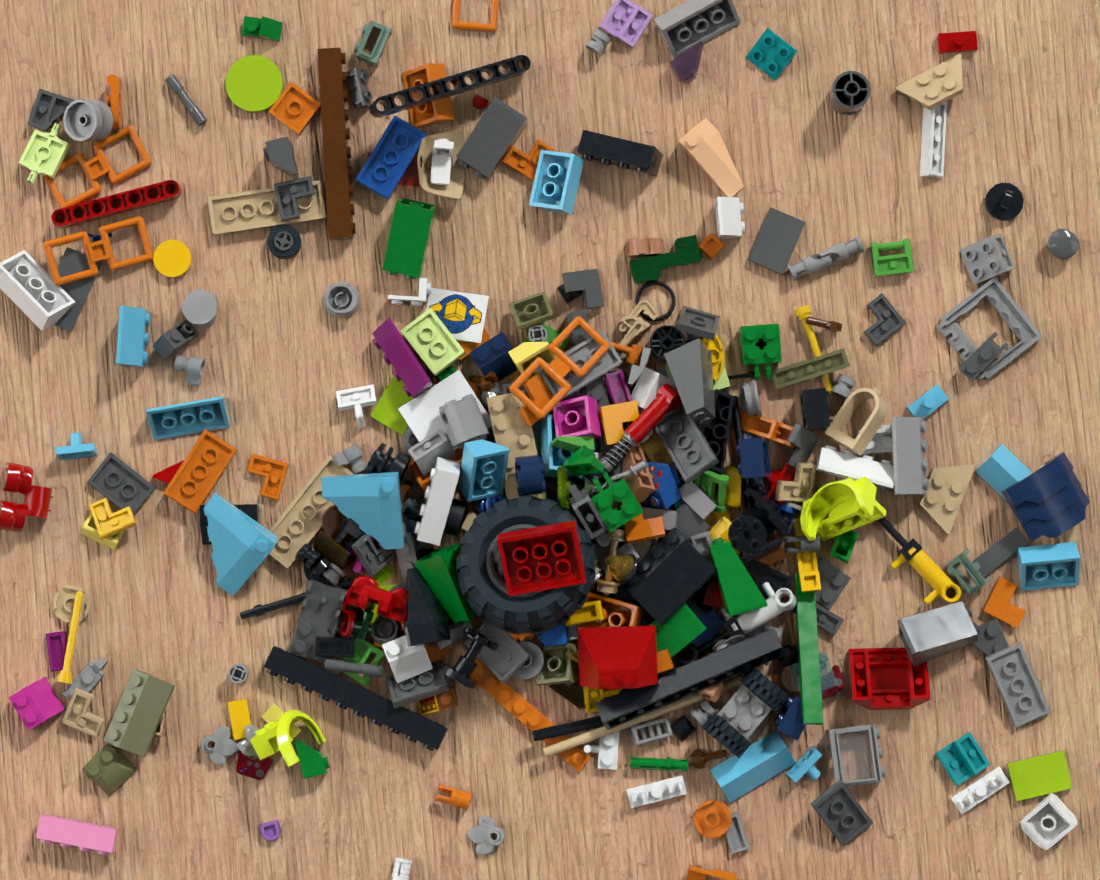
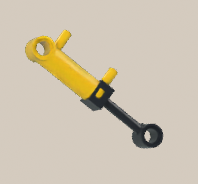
[875,502,961,605]

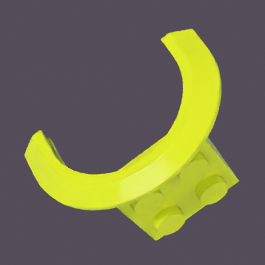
[250,710,326,767]

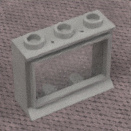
[827,724,885,786]

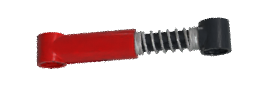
[584,384,682,486]

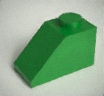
[295,740,330,779]

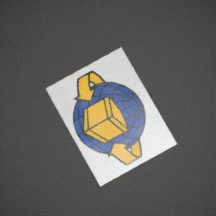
[426,288,489,343]

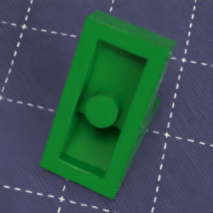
[242,16,283,42]
[563,445,605,476]
[829,530,859,563]

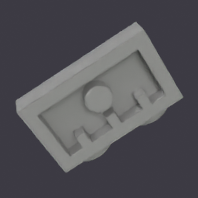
[960,234,1015,285]

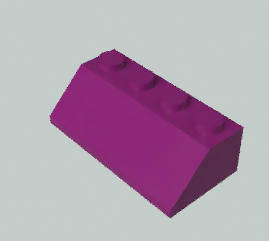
[372,318,433,398]

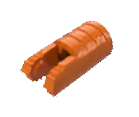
[434,784,472,810]

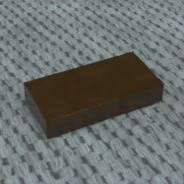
[549,682,584,709]

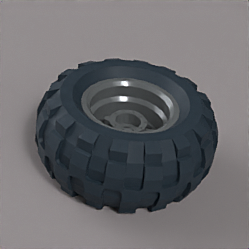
[456,495,596,635]

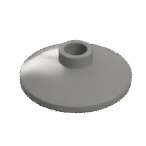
[513,641,544,680]

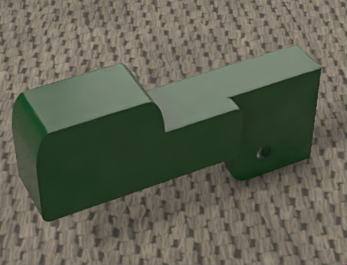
[629,235,703,284]

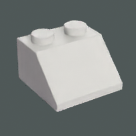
[715,197,745,240]
[382,635,433,684]

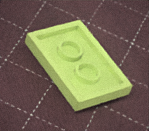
[401,308,466,376]

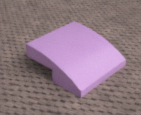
[598,0,653,47]

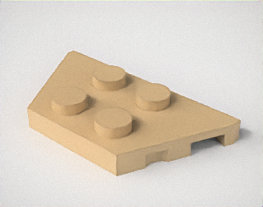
[895,54,964,110]
[919,464,975,535]

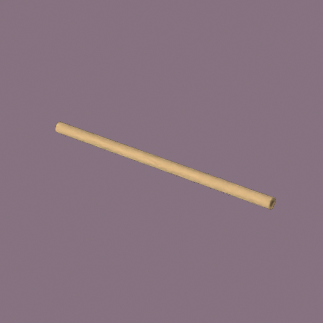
[543,676,743,757]

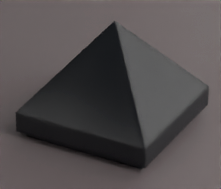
[557,283,582,304]
[671,715,696,742]

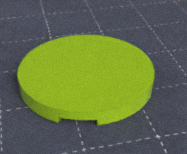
[226,55,283,113]

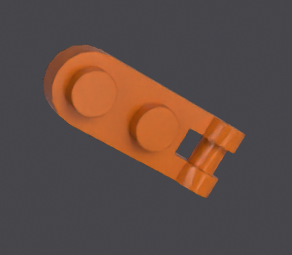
[107,74,121,129]

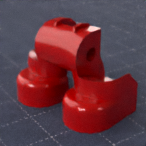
[0,462,53,532]
[342,576,409,630]

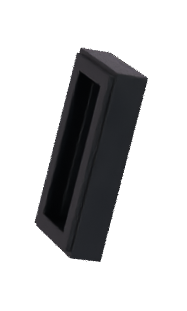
[315,636,355,658]

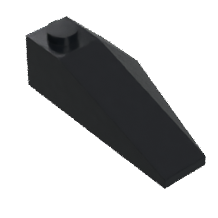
[405,568,451,647]

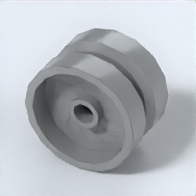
[63,99,113,142]

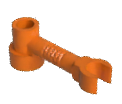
[610,341,643,366]

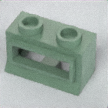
[354,21,392,67]
[946,548,991,596]

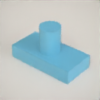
[907,384,949,418]
[56,433,98,460]
[786,746,822,783]

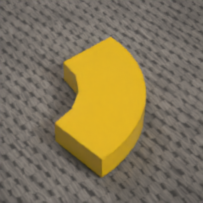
[701,334,725,383]

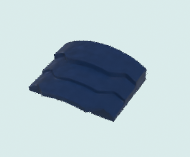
[1001,452,1090,541]

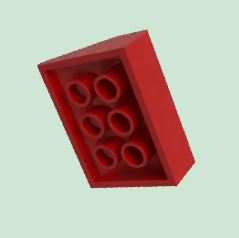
[497,520,586,596]

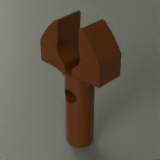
[805,316,842,332]
[469,371,499,391]
[690,749,727,769]

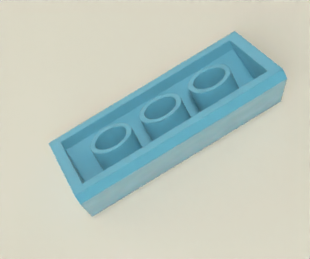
[146,397,230,441]
[975,444,1032,500]
[710,730,796,803]

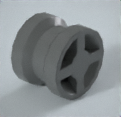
[321,562,346,586]

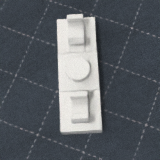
[951,766,1010,814]
[626,775,687,808]

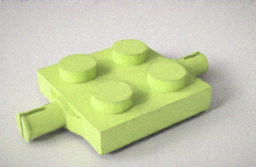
[19,123,70,184]

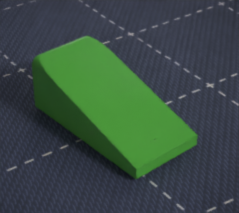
[550,436,595,452]

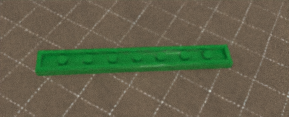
[794,573,823,725]

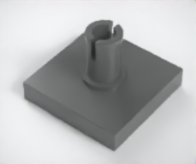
[677,306,720,343]

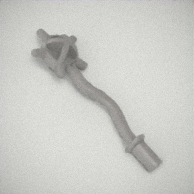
[579,460,648,498]

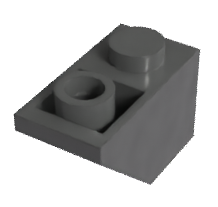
[153,319,199,361]

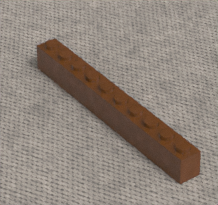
[318,47,356,241]

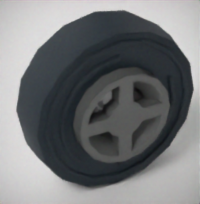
[267,225,302,259]

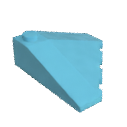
[321,472,404,550]
[204,493,278,596]

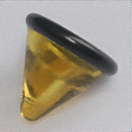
[605,554,638,584]

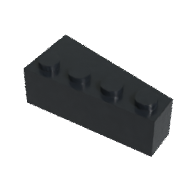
[577,130,663,177]
[698,389,734,475]

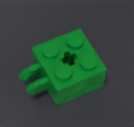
[739,324,782,380]
[590,471,644,532]

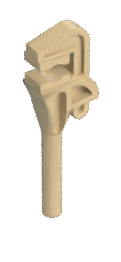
[616,300,659,355]

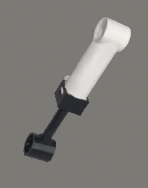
[678,582,796,666]

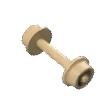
[595,528,627,596]

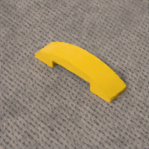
[793,517,821,592]

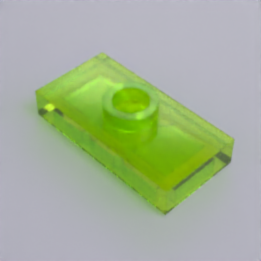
[557,466,571,509]

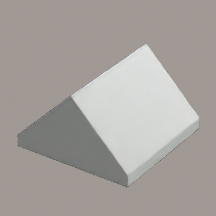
[631,367,677,409]

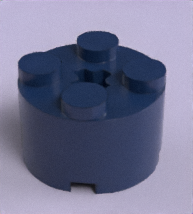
[515,455,546,496]

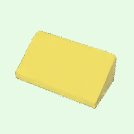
[81,513,125,550]
[262,703,302,739]

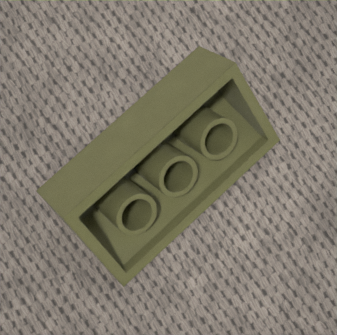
[103,669,175,757]

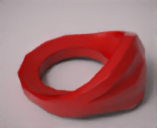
[340,609,357,637]

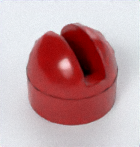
[472,94,489,109]

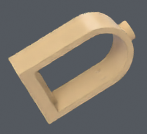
[824,387,887,456]

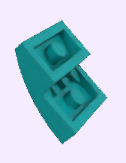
[935,732,991,786]

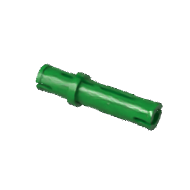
[630,757,688,772]

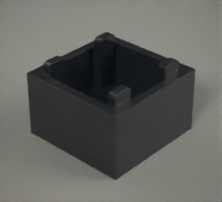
[800,388,833,431]

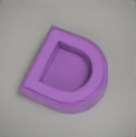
[259,819,281,841]

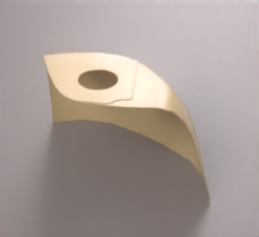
[418,130,465,199]

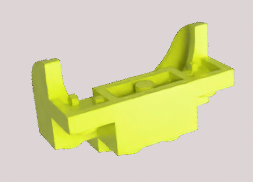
[800,476,886,541]

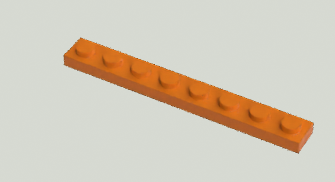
[471,658,591,772]

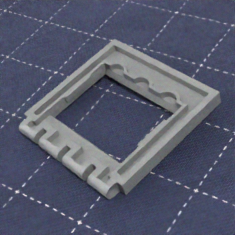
[937,277,1042,381]

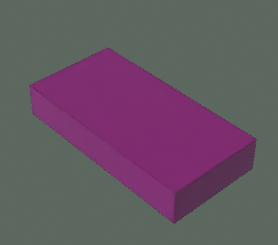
[603,369,632,405]
[46,631,67,672]

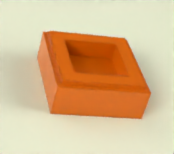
[698,233,725,260]

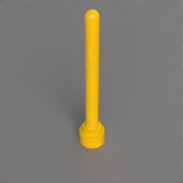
[795,305,833,394]
[57,591,83,684]

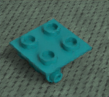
[745,27,798,80]

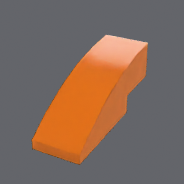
[741,411,796,449]

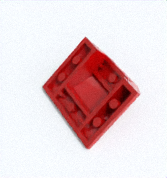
[578,625,658,689]
[848,647,930,710]

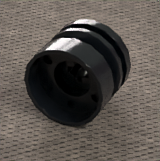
[366,443,412,484]

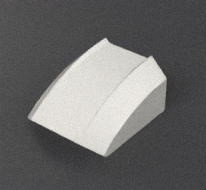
[1020,793,1078,850]

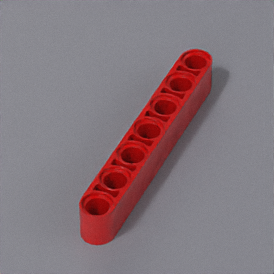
[51,180,182,228]

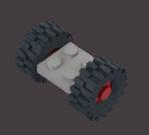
[702,668,789,758]

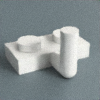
[336,384,377,429]
[583,731,619,770]

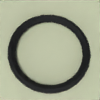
[635,281,676,321]

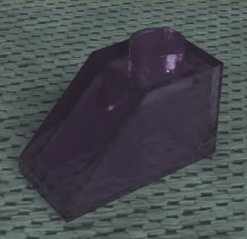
[669,42,703,84]

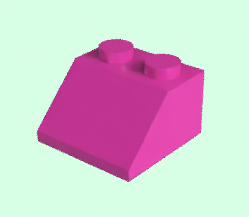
[553,395,601,439]
[9,677,65,730]

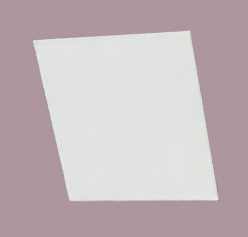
[398,370,492,450]

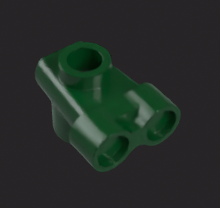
[351,608,374,639]

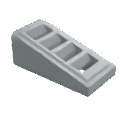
[629,717,673,746]

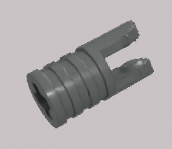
[785,535,820,554]

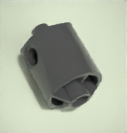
[829,71,871,115]

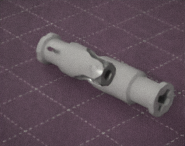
[787,236,864,281]

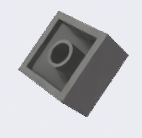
[263,136,300,179]

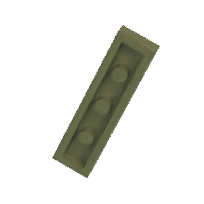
[771,348,850,389]

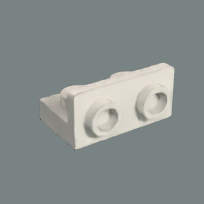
[857,425,893,454]

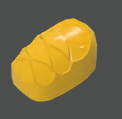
[724,466,741,507]

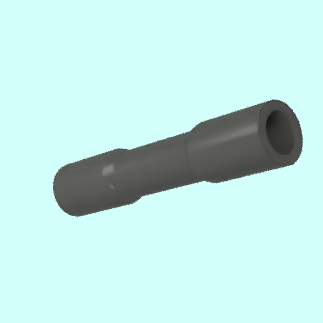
[165,74,207,127]
[324,659,384,677]

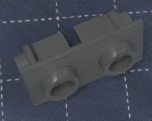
[347,68,372,109]

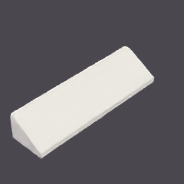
[920,102,947,178]

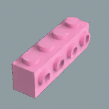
[36,814,119,855]

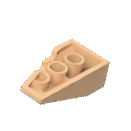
[678,118,744,197]

